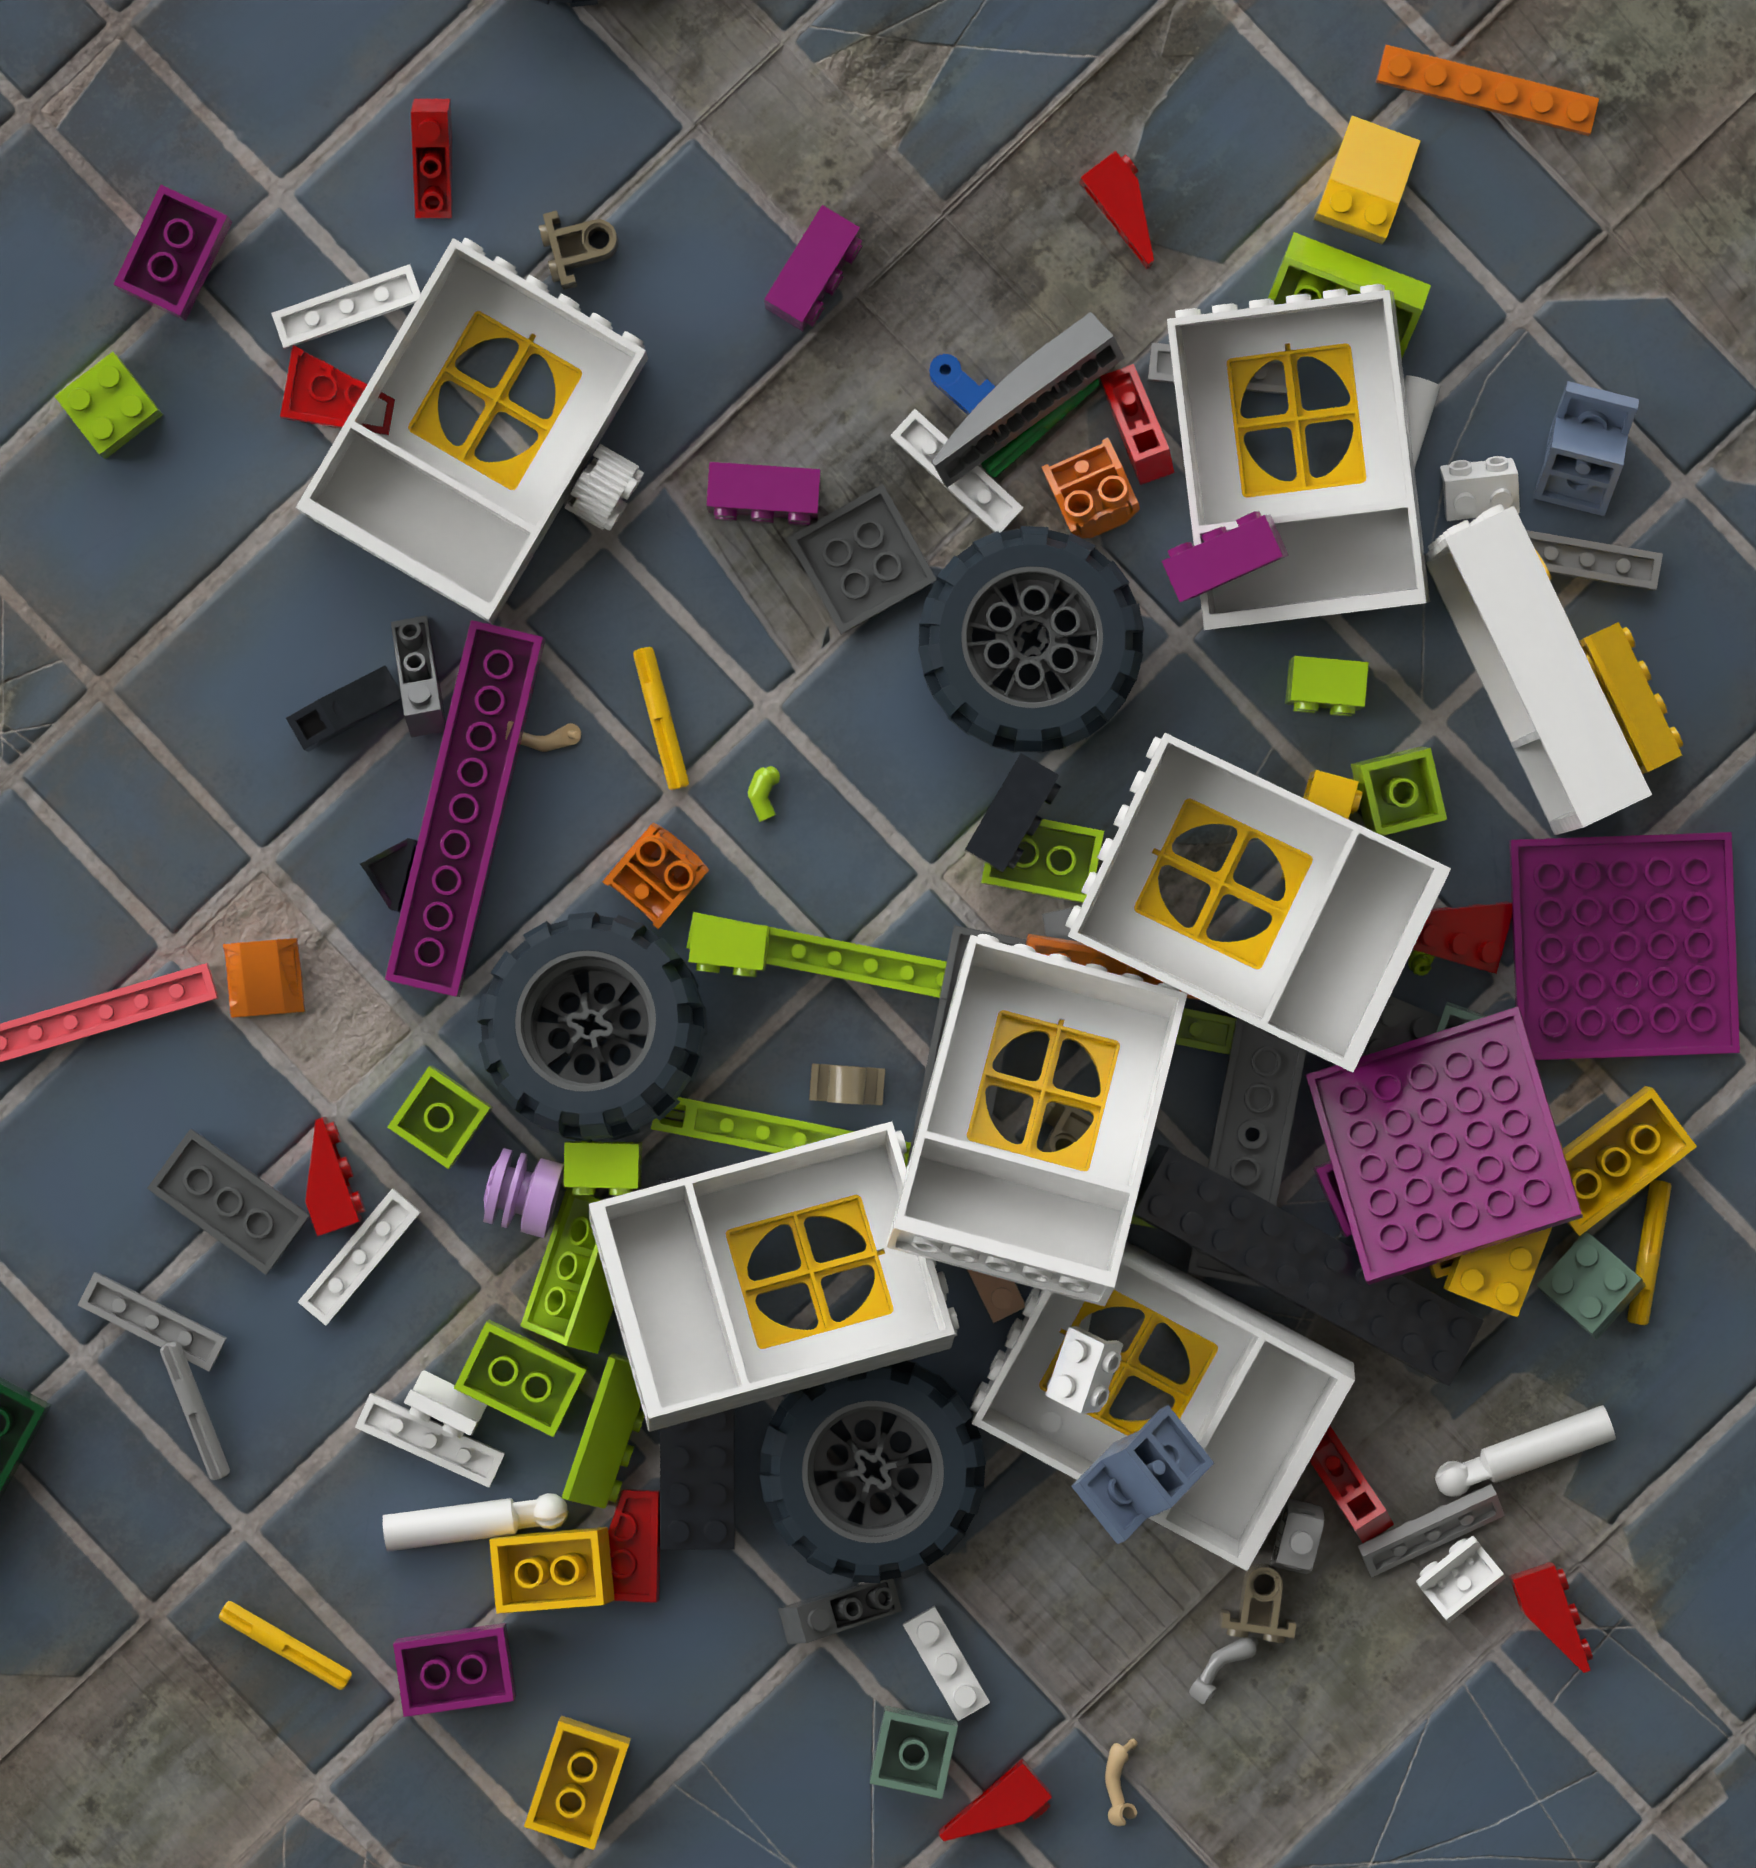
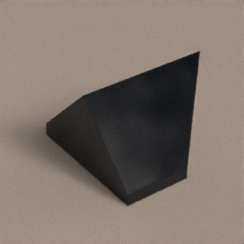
[360,838,418,912]

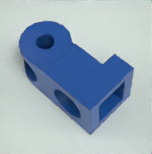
[929,354,995,415]

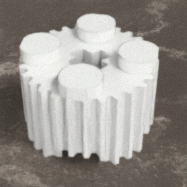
[565,444,644,531]

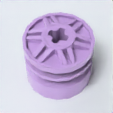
[483,1148,564,1238]

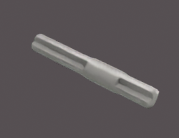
[160,1341,230,1480]

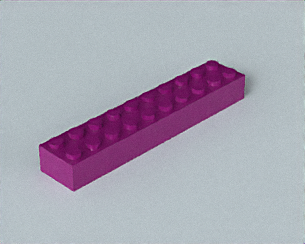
[385,620,545,997]

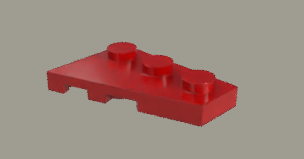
[280,345,395,435]
[1412,901,1513,974]
[608,1489,660,1603]

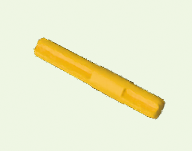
[633,647,689,790]
[1627,1180,1672,1325]
[219,1601,352,1690]

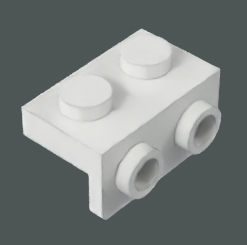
[1440,456,1520,521]
[1045,1326,1123,1414]
[404,1371,487,1439]
[1416,1536,1506,1623]

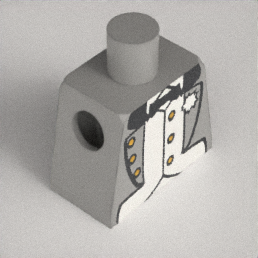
[1270,1498,1325,1575]

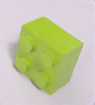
[54,352,163,459]
[1285,656,1369,717]
[1351,746,1447,836]
[688,917,770,977]
[387,1066,493,1169]
[563,1141,642,1195]

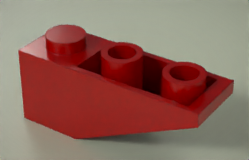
[411,99,452,218]
[305,1117,366,1236]
[1509,1562,1593,1673]

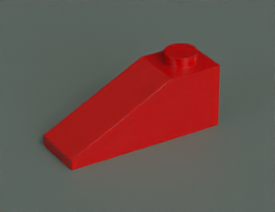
[1079,150,1154,270]
[1100,364,1175,485]
[1309,1425,1394,1543]
[938,1759,1052,1841]

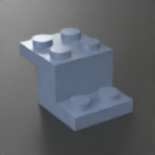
[1533,381,1639,516]
[1071,1405,1214,1544]

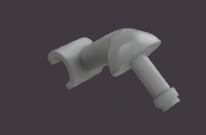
[1189,1637,1259,1704]

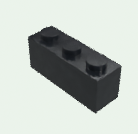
[964,753,1061,873]

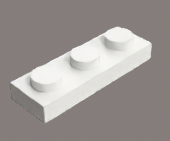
[903,1605,990,1721]

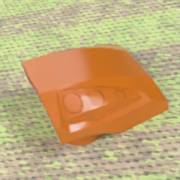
[1041,438,1140,539]
[602,823,709,929]
[223,938,305,1018]

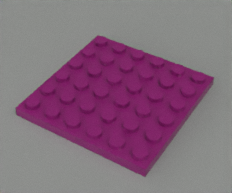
[1509,832,1740,1060]
[1306,1007,1583,1285]

